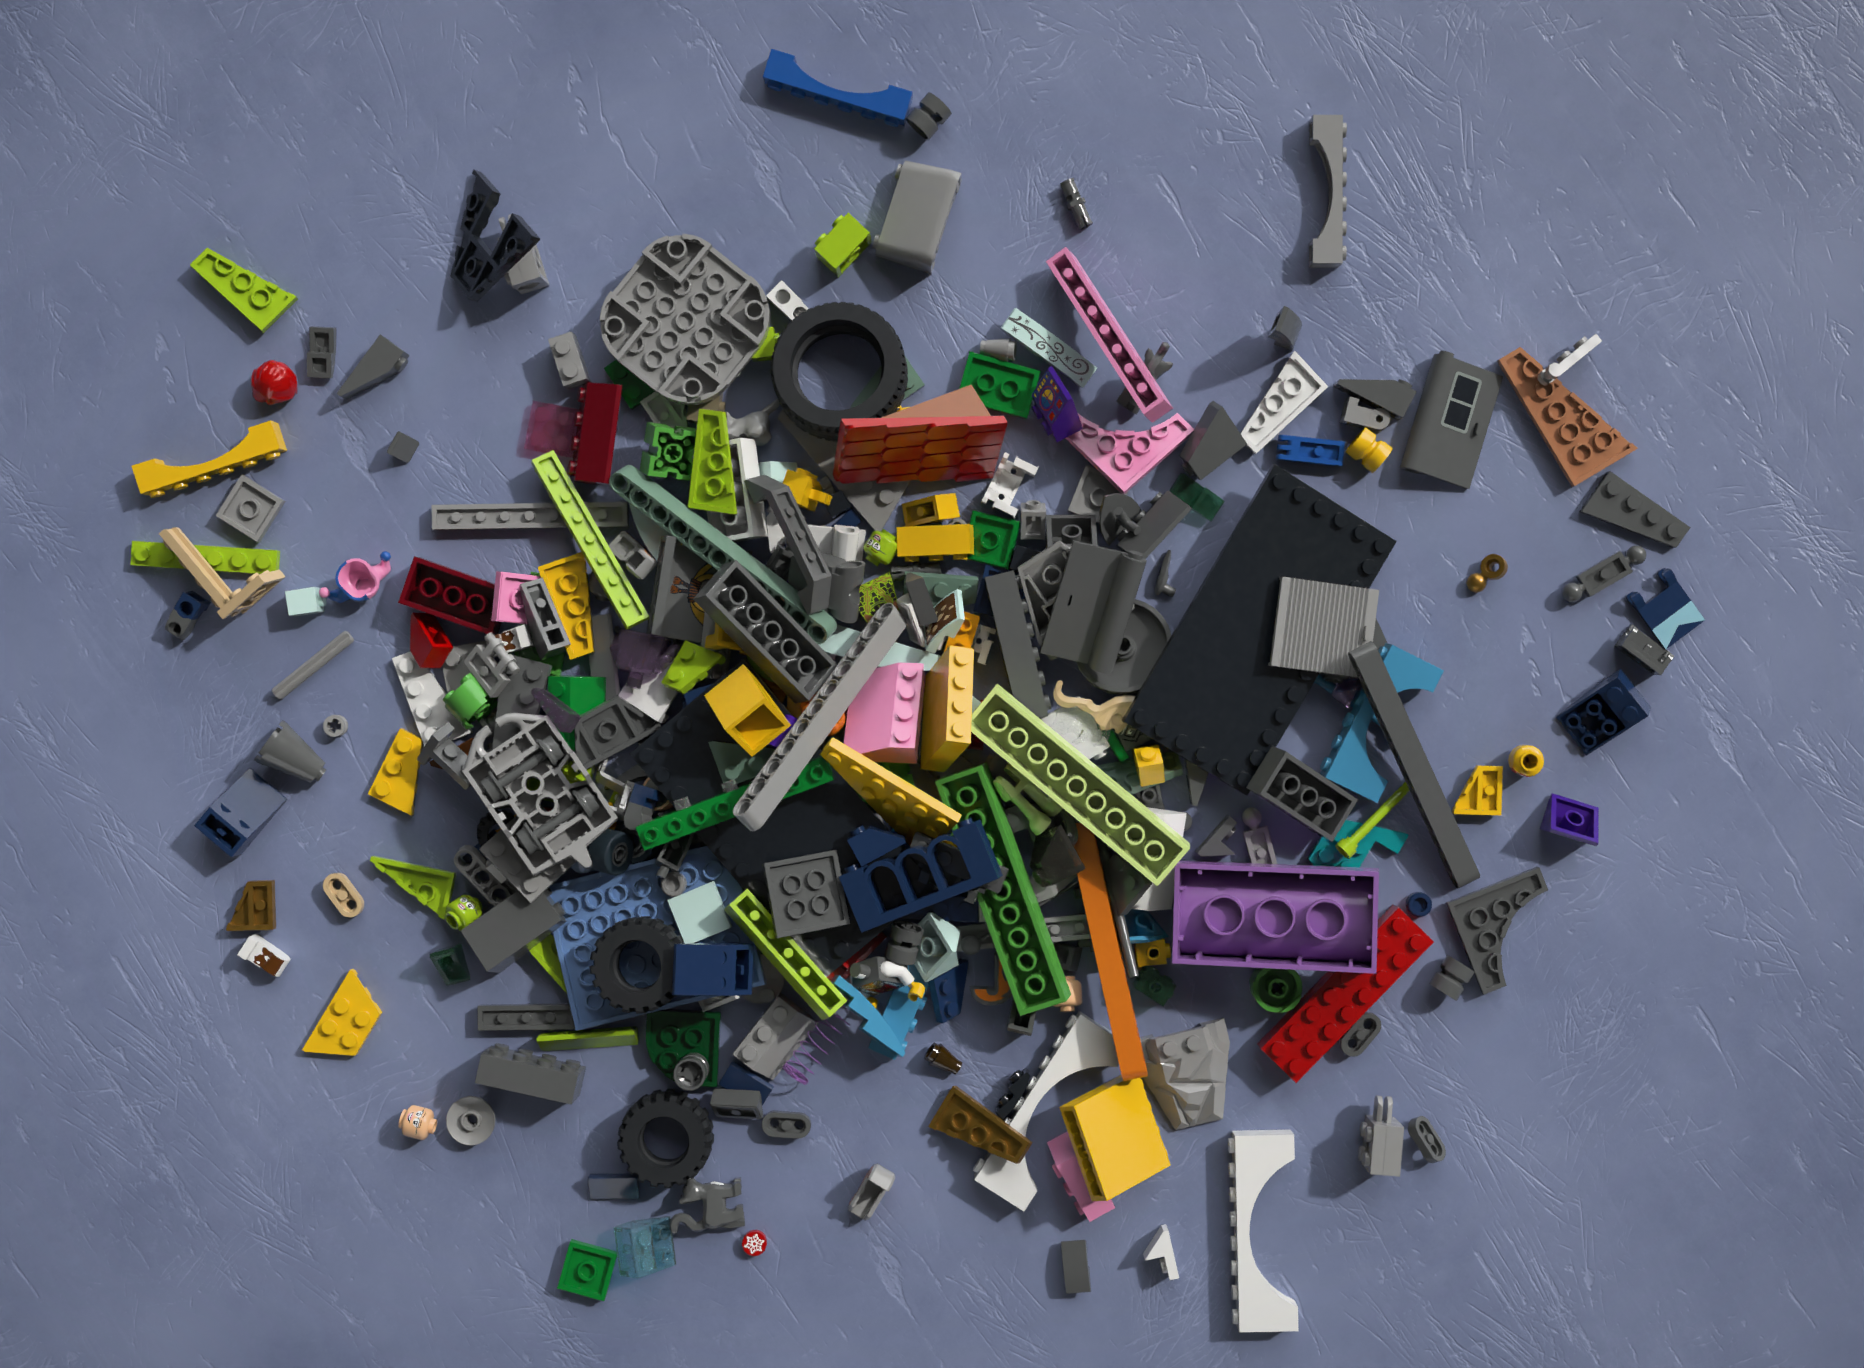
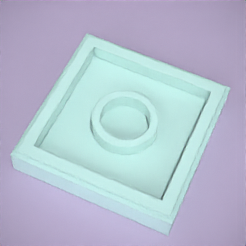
[667,881,733,944]

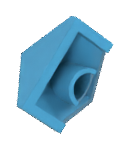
[1124,909,1169,944]

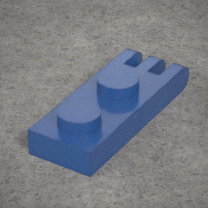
[1276,435,1345,467]

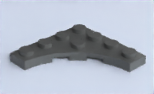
[1446,867,1548,994]

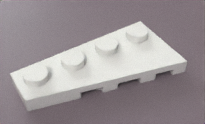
[1240,351,1328,454]

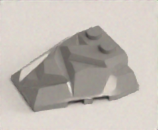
[1140,1017,1230,1130]

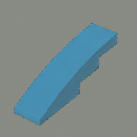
[831,975,905,1057]

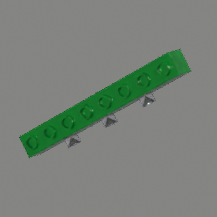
[636,756,834,851]

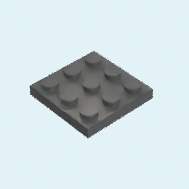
[762,850,850,938]

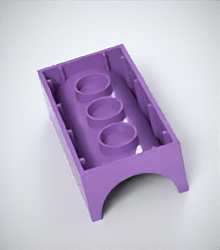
[1172,860,1379,974]

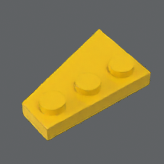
[368,728,423,816]

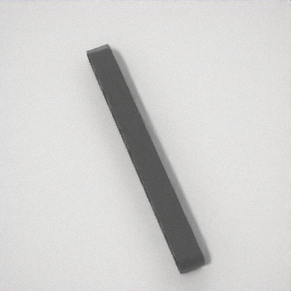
[1348,641,1480,889]

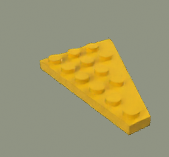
[820,737,961,846]

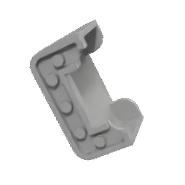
[872,161,962,274]

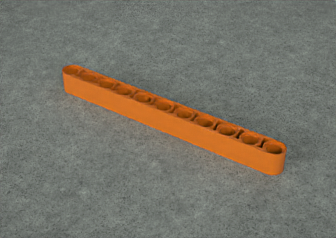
[1072,823,1148,1081]

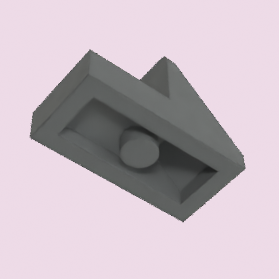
[1195,815,1237,856]

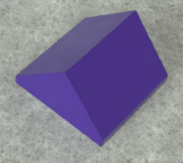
[1540,793,1599,846]

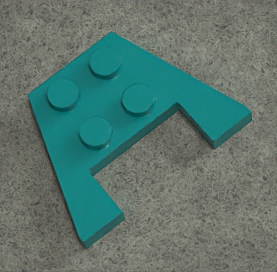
[1307,820,1409,868]

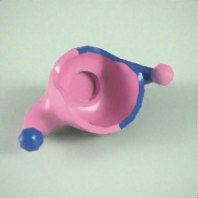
[319,551,391,603]

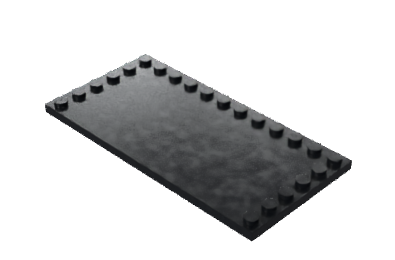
[1122,464,1397,796]
[630,658,936,977]

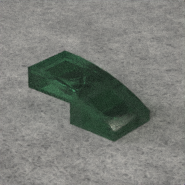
[1169,473,1225,521]

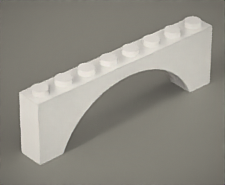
[973,1011,1119,1211]
[1228,1130,1299,1332]

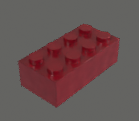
[398,556,502,635]

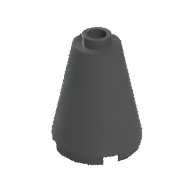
[254,720,326,783]

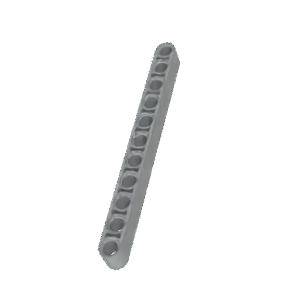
[733,603,907,831]

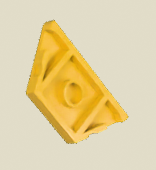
[302,968,382,1056]

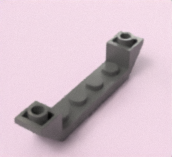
[744,475,832,615]

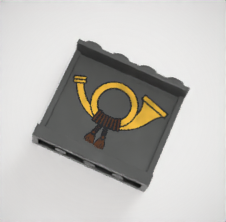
[646,535,753,643]

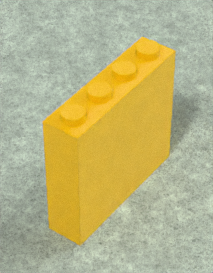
[920,645,974,772]
[1059,1075,1171,1201]

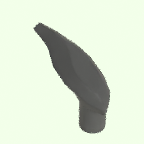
[1154,550,1176,597]

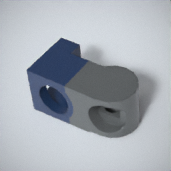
[165,591,211,640]
[624,783,665,832]

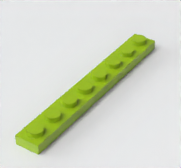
[531,450,649,630]

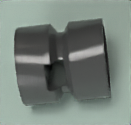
[906,92,952,140]
[884,920,924,965]
[1429,955,1475,1001]
[674,1053,709,1091]

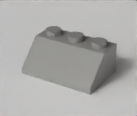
[733,992,819,1080]

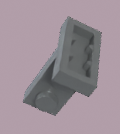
[417,722,471,790]

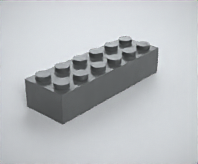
[693,560,838,704]
[984,571,1052,718]

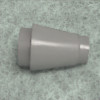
[980,338,1017,362]

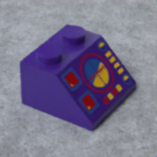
[1031,366,1083,442]

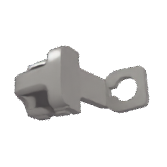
[595,757,635,821]

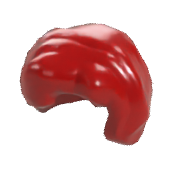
[251,360,298,405]

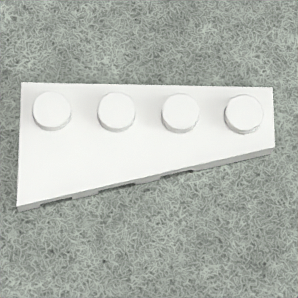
[392,651,473,747]

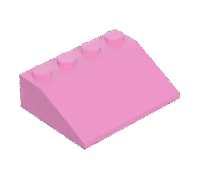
[844,663,925,764]

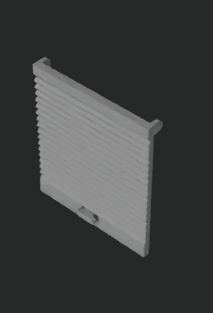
[1268,577,1379,677]

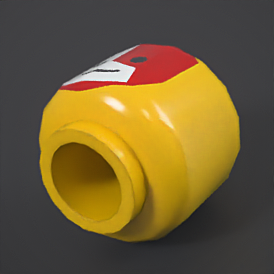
[1508,745,1544,777]

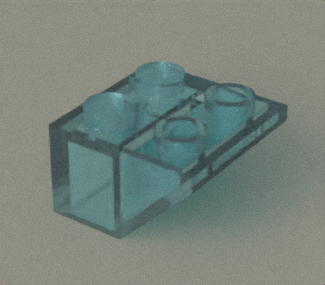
[613,1216,676,1279]

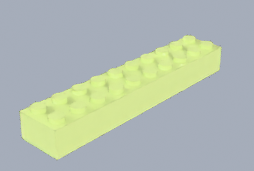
[971,684,1190,886]

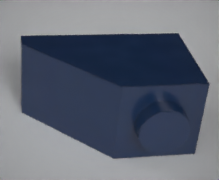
[847,825,906,867]

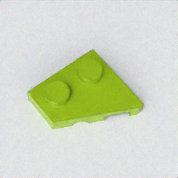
[661,640,726,694]

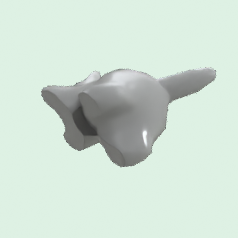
[726,399,780,446]

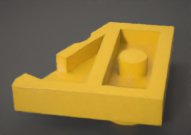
[1452,765,1503,815]

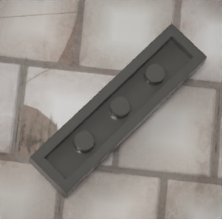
[477,1003,575,1031]

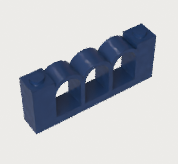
[839,818,1003,933]

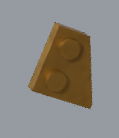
[226,880,276,931]

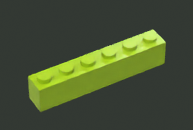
[724,888,847,1020]

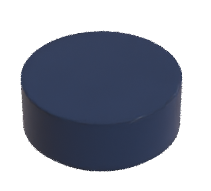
[1406,892,1432,917]

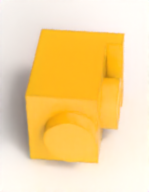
[1134,938,1171,967]

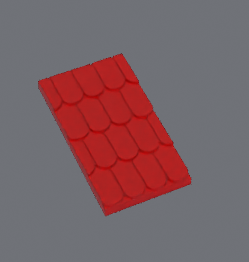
[832,385,1008,484]

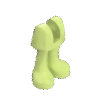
[993,763,1063,835]

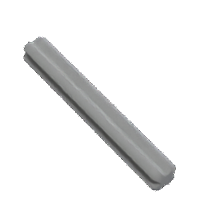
[272,631,354,699]

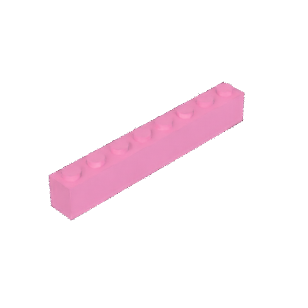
[1046,247,1173,423]

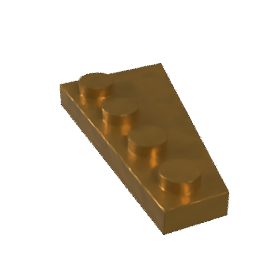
[928,1086,1033,1164]

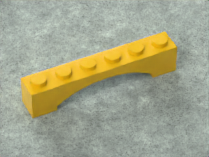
[131,420,287,498]

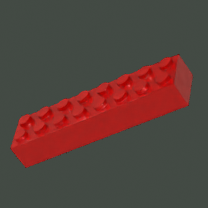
[1257,905,1434,1083]

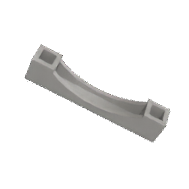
[1309,115,1347,268]

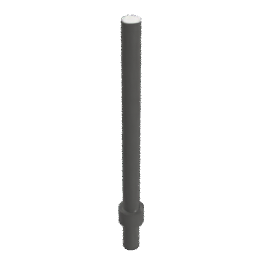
[1095,835,1139,978]

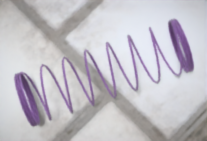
[783,998,857,1085]

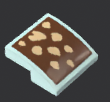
[924,589,965,654]

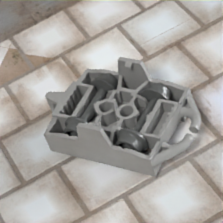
[462,713,618,876]

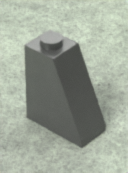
[1179,401,1247,480]

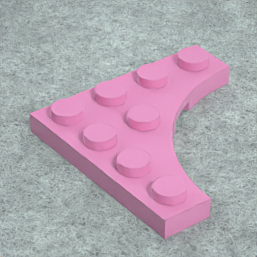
[1065,413,1194,494]

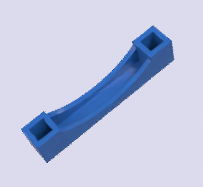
[763,49,913,127]

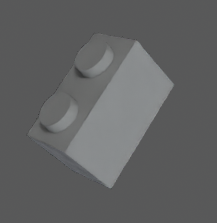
[548,332,591,390]

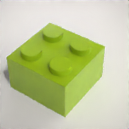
[814,212,872,278]

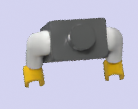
[850,956,925,1009]

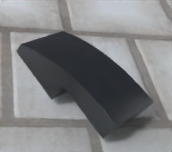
[996,1068,1030,1119]

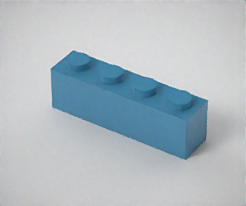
[868,964,929,1060]

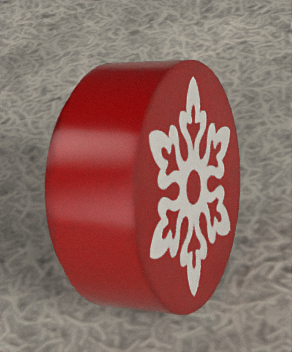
[742,1230,767,1256]

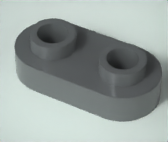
[1339,1012,1381,1057]
[762,1111,811,1139]
[1408,1116,1446,1163]

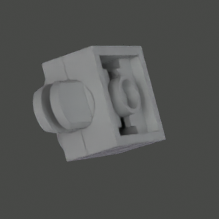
[497,214,550,294]
[1358,1096,1404,1177]

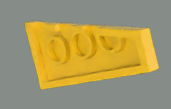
[538,552,595,660]

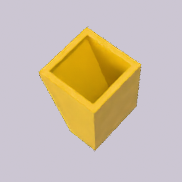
[704,664,791,757]

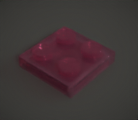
[524,401,579,458]

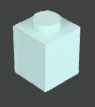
[285,587,327,616]

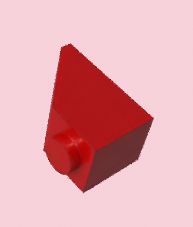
[410,612,453,668]

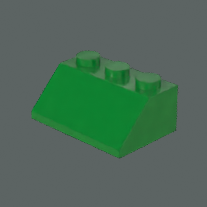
[548,675,606,751]

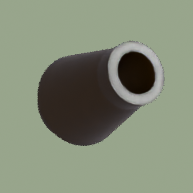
[924,1042,962,1075]

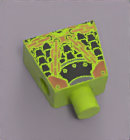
[859,572,900,623]

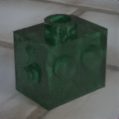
[1132,966,1177,1007]

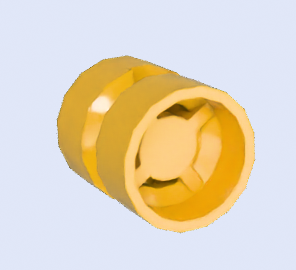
[1345,427,1393,473]

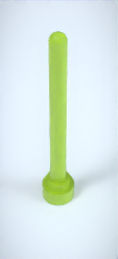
[1335,781,1410,859]

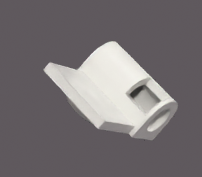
[808,525,866,561]

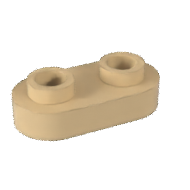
[323,873,364,917]

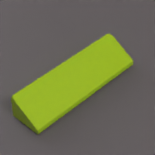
[536,1026,639,1051]

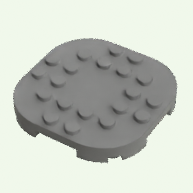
[600,234,770,405]

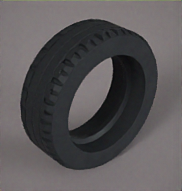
[770,302,908,441]

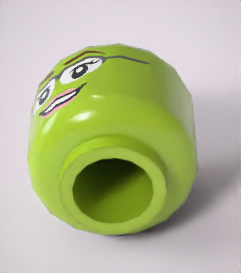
[863,529,897,567]
[445,894,482,931]

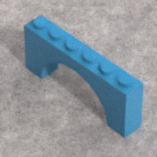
[1320,643,1444,803]

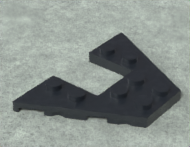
[450,169,540,302]

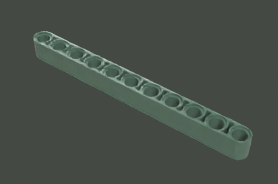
[609,465,837,644]

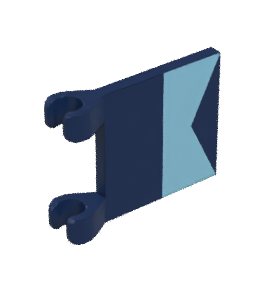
[1626,568,1705,650]

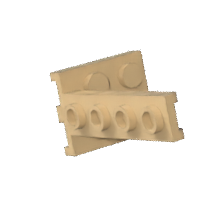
[159,527,285,619]

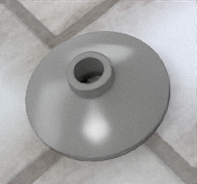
[446,1096,495,1145]

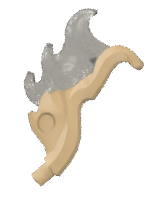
[1048,680,1136,747]

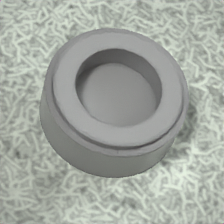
[661,872,687,897]

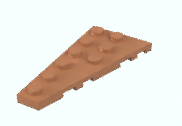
[1497,347,1638,487]

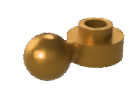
[1467,554,1508,593]

